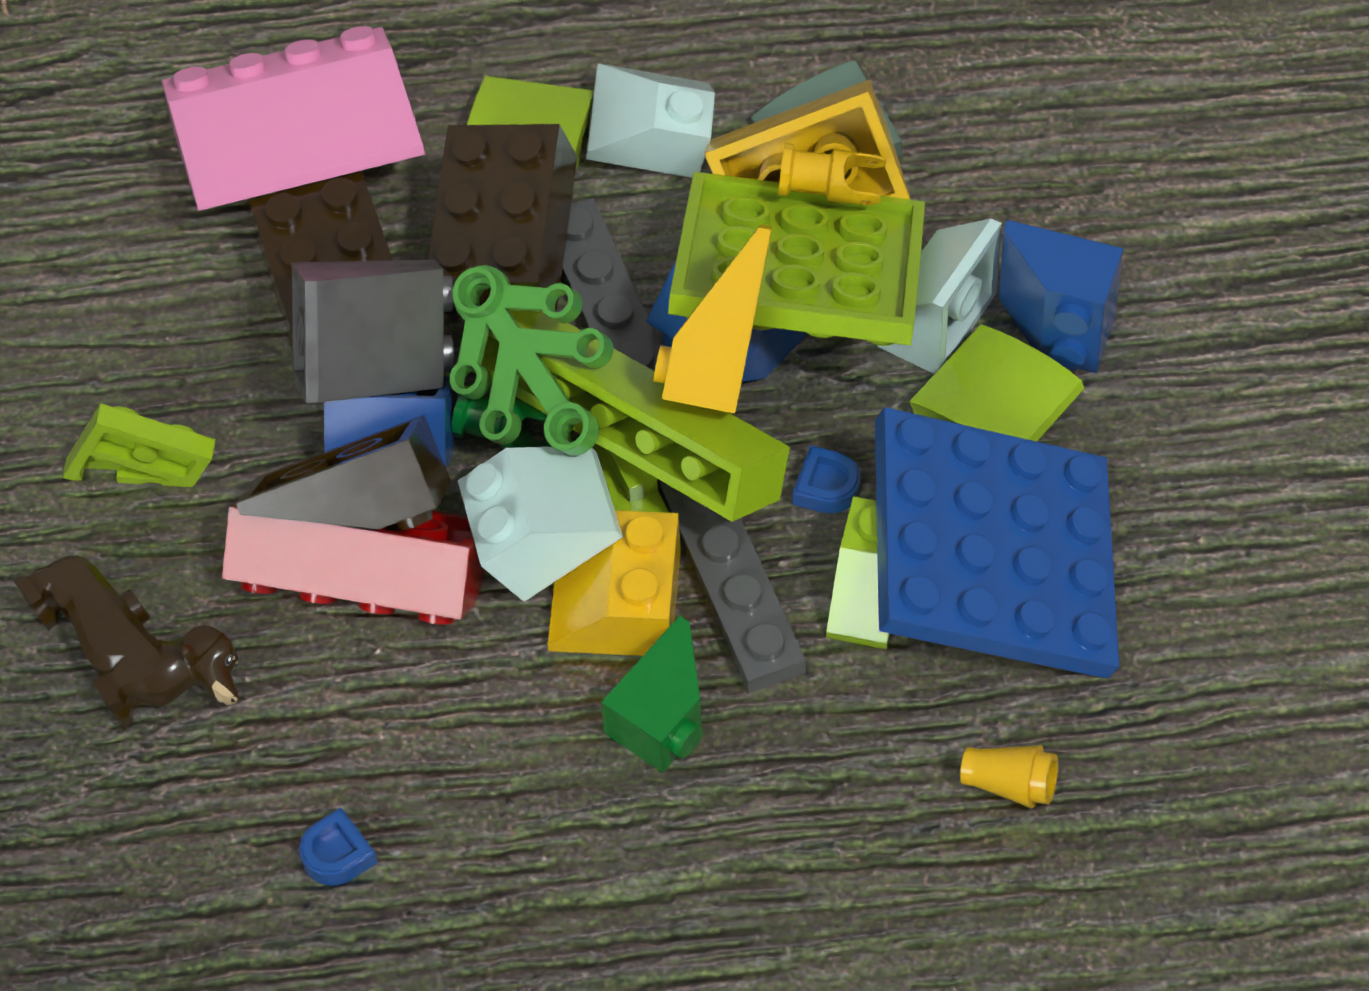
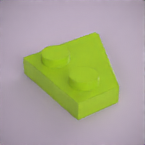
[62,403,216,487]

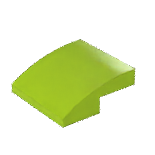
[467,76,594,172]
[909,324,1085,442]

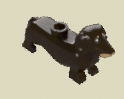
[14,556,239,730]

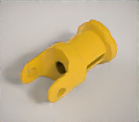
[778,143,886,205]

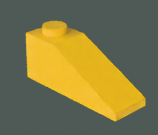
[653,224,772,414]

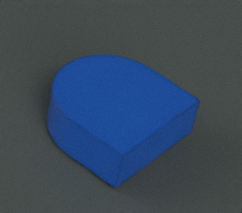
[792,445,861,514]
[300,807,378,886]

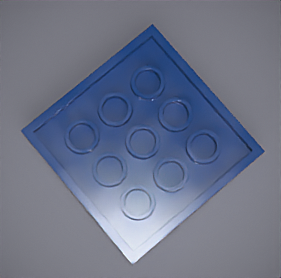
[875,407,1119,679]

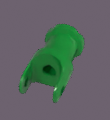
[451,385,552,449]

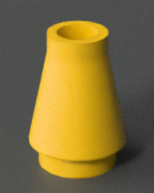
[960,745,1058,808]

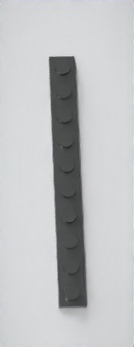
[561,198,806,693]

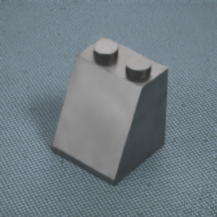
[292,260,454,403]

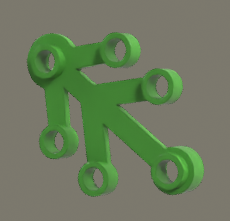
[449,265,613,456]

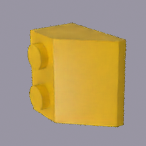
[548,510,681,656]

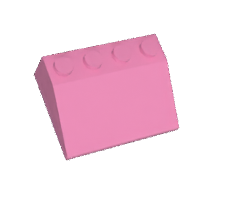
[161,26,425,211]

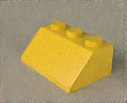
[704,79,910,199]

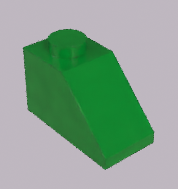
[601,616,703,773]

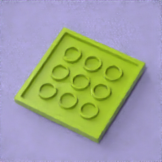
[668,172,925,346]

